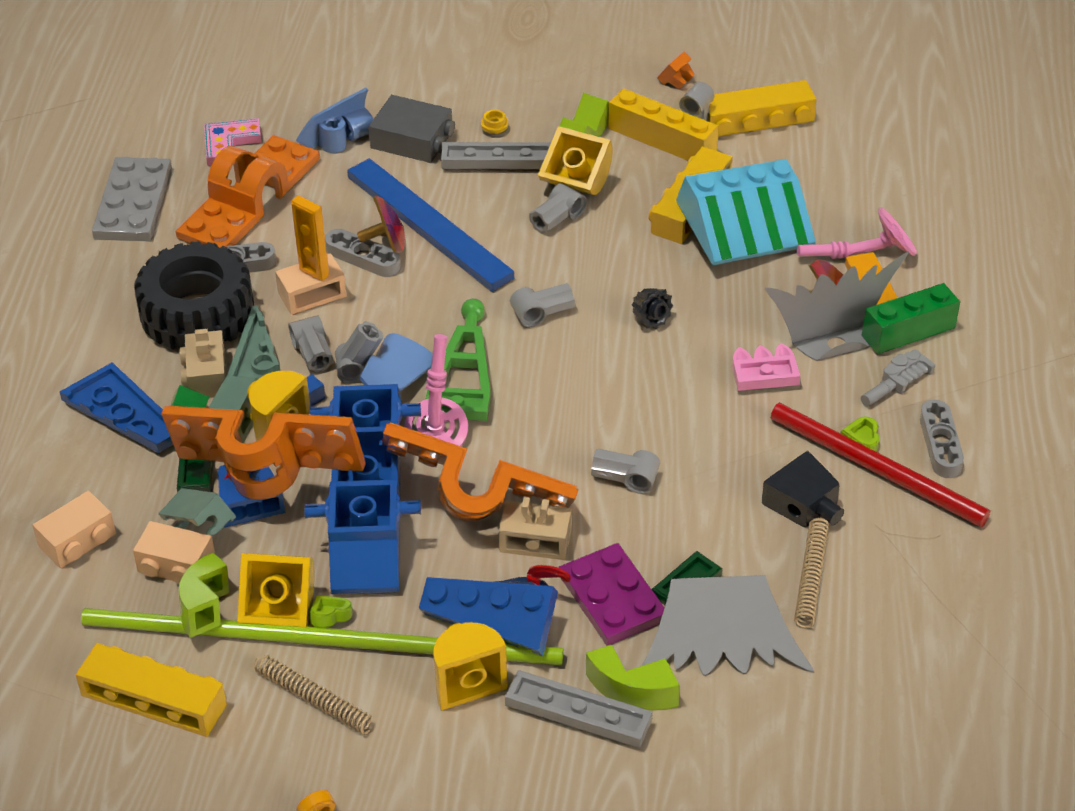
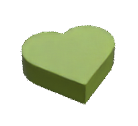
[840,416,880,451]
[310,595,352,628]

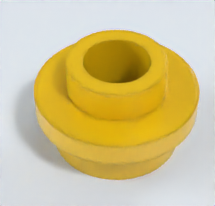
[481,109,508,134]

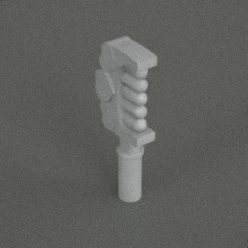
[861,349,935,406]

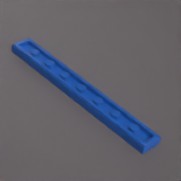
[347,158,514,292]

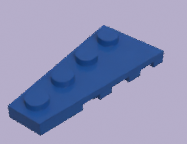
[60,362,173,453]
[419,577,558,656]

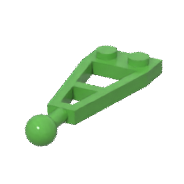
[425,298,491,421]

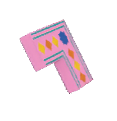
[204,118,261,166]

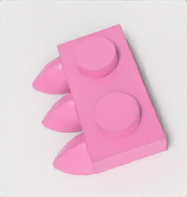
[732,344,800,391]

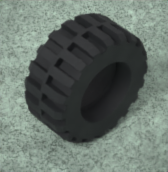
[134,241,254,350]

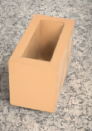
[275,253,347,315]
[33,490,116,569]
[133,521,215,584]

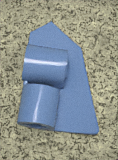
[296,88,373,153]
[360,333,433,391]

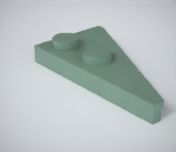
[227,306,280,379]

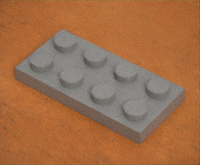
[92,157,172,241]

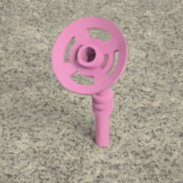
[797,207,917,259]
[404,334,468,446]

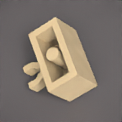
[180,329,227,397]
[499,497,572,560]

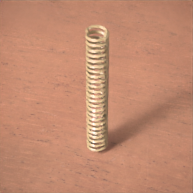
[794,518,829,628]
[254,655,372,735]

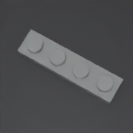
[441,142,551,170]
[505,670,653,748]

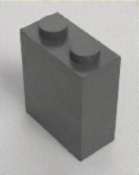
[368,94,455,163]

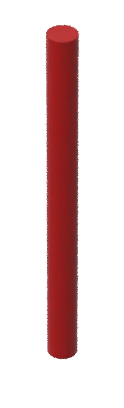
[770,402,991,527]

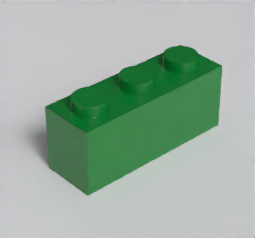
[861,283,961,355]

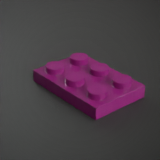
[558,543,665,646]

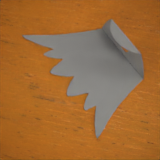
[765,251,909,361]
[642,575,814,675]

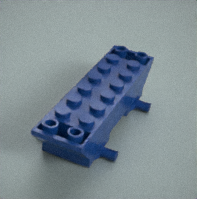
[305,384,421,594]

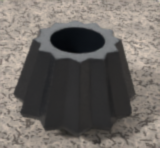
[632,288,674,329]

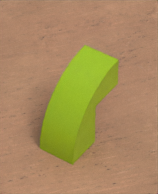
[560,92,609,137]
[179,553,229,638]
[586,644,680,711]

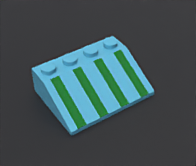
[676,159,816,265]

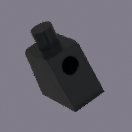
[762,451,844,527]

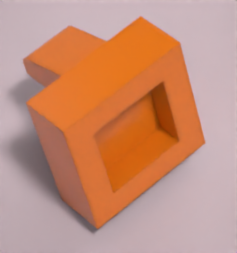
[657,51,695,89]

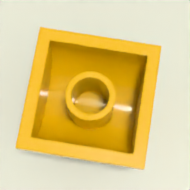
[538,126,612,195]
[247,371,310,441]
[237,553,315,627]
[433,622,508,711]

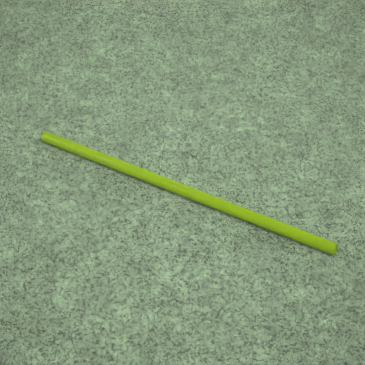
[81,608,564,666]

